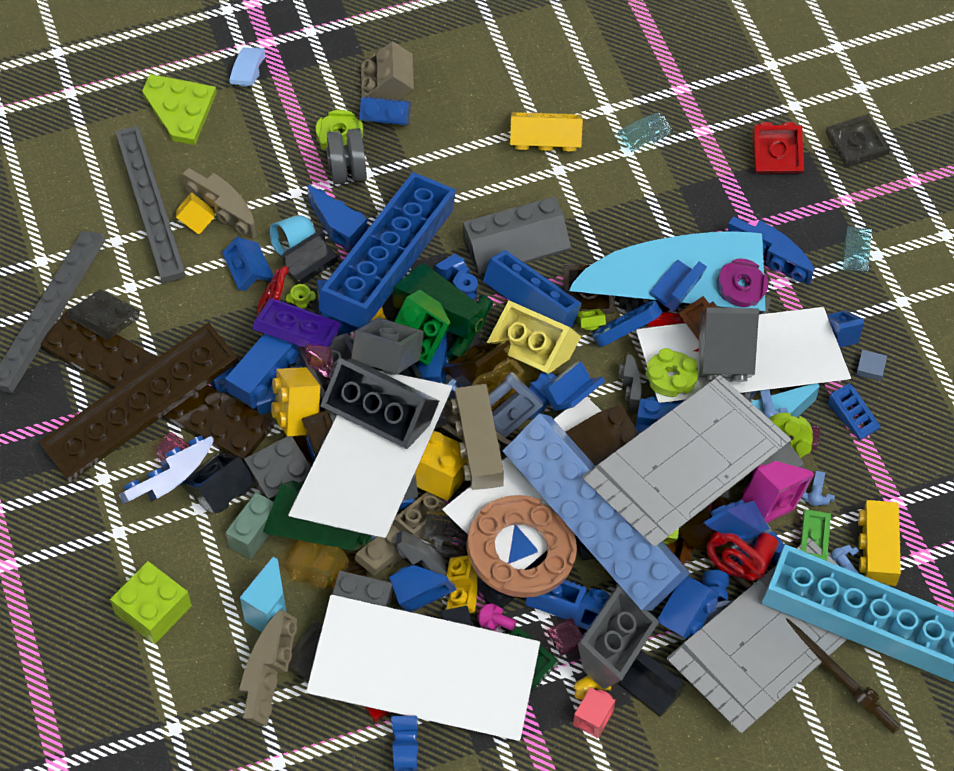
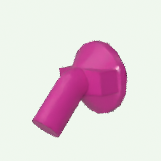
[478,604,516,631]

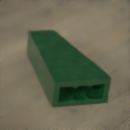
[393,263,484,340]
[263,480,372,551]

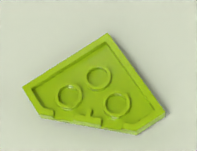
[142,74,217,145]

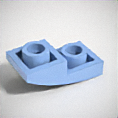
[230,47,266,87]

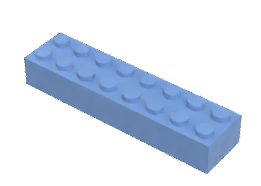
[503,413,690,611]

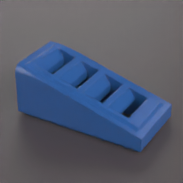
[828,383,881,441]

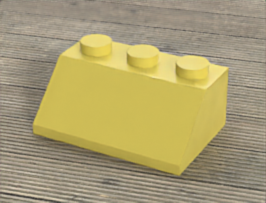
[487,301,581,374]

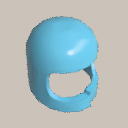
[270,215,315,256]

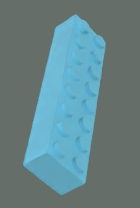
[761,544,954,682]

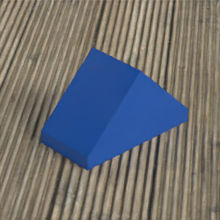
[827,310,864,348]

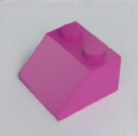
[741,461,814,523]

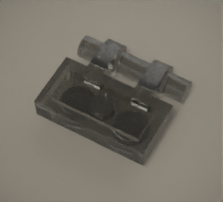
[424,510,468,557]

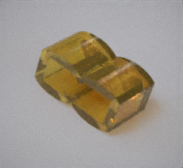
[472,359,524,411]
[284,540,349,589]

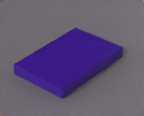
[252,298,341,355]

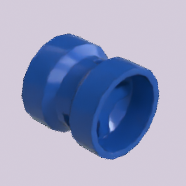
[702,570,729,603]

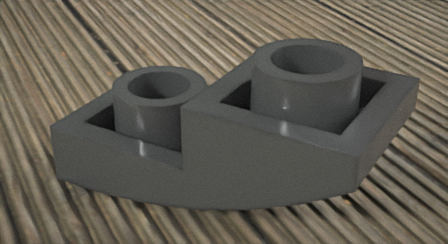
[618,355,641,414]
[396,531,446,575]

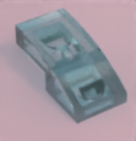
[618,112,673,153]
[843,226,872,272]

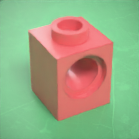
[573,687,615,738]

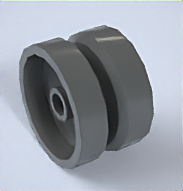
[326,128,367,185]

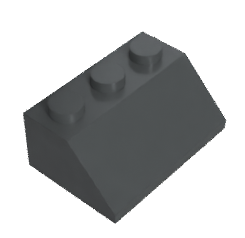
[578,585,659,689]

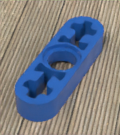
[592,300,662,347]

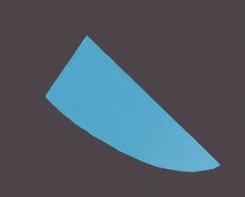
[570,231,766,311]

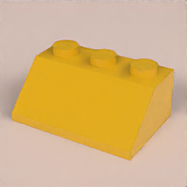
[510,112,583,151]

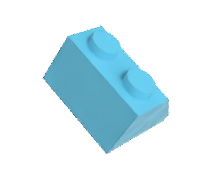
[240,557,286,632]

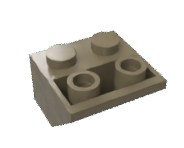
[361,41,414,100]

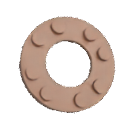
[467,495,577,597]

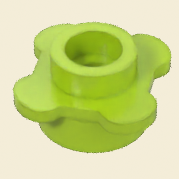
[286,284,316,309]

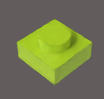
[576,309,606,330]

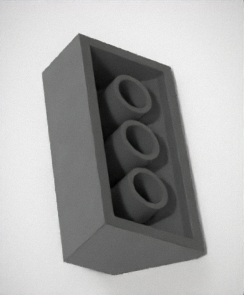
[463,196,571,277]

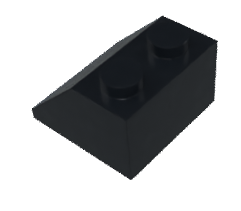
[180,452,256,513]

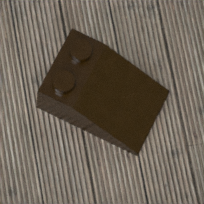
[565,404,639,466]

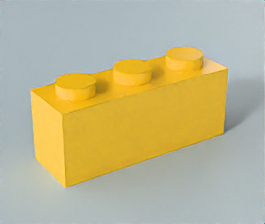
[858,500,901,586]

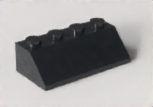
[320,358,440,449]

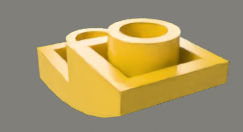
[446,555,477,613]

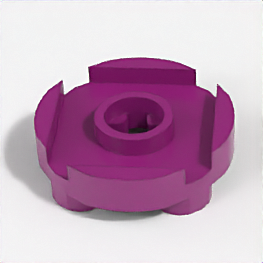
[717,258,768,307]

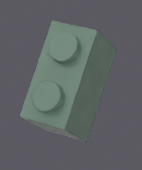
[226,493,274,560]

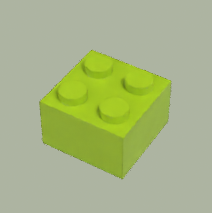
[110,561,192,645]

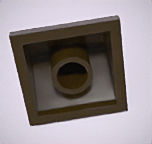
[562,264,614,313]
[443,340,511,387]

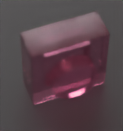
[548,618,583,656]

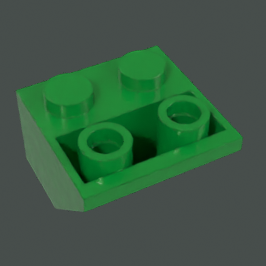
[395,290,450,365]

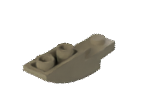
[183,168,257,240]
[355,492,448,576]
[239,610,297,726]

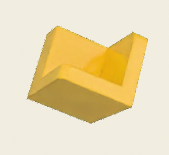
[176,192,214,234]

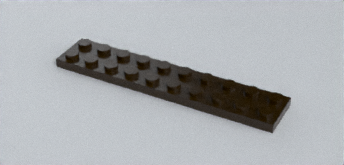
[40,308,274,464]

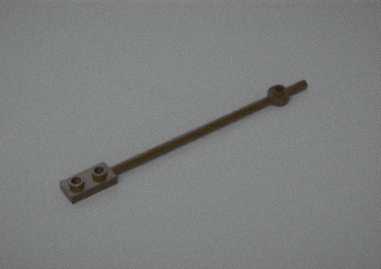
[706,551,901,734]

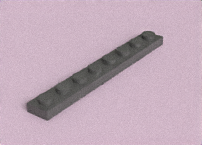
[115,126,186,283]
[0,231,106,393]

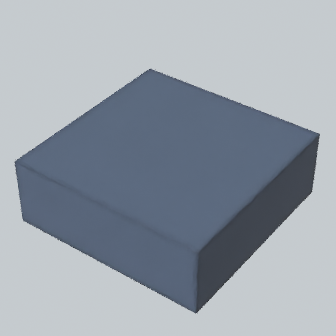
[856,350,887,381]

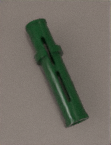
[447,295,493,361]

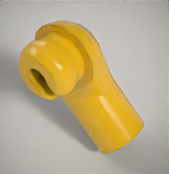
[574,675,611,700]

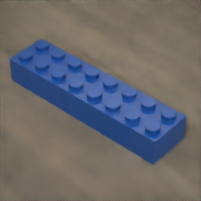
[319,172,456,328]

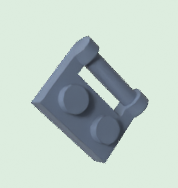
[489,372,543,438]

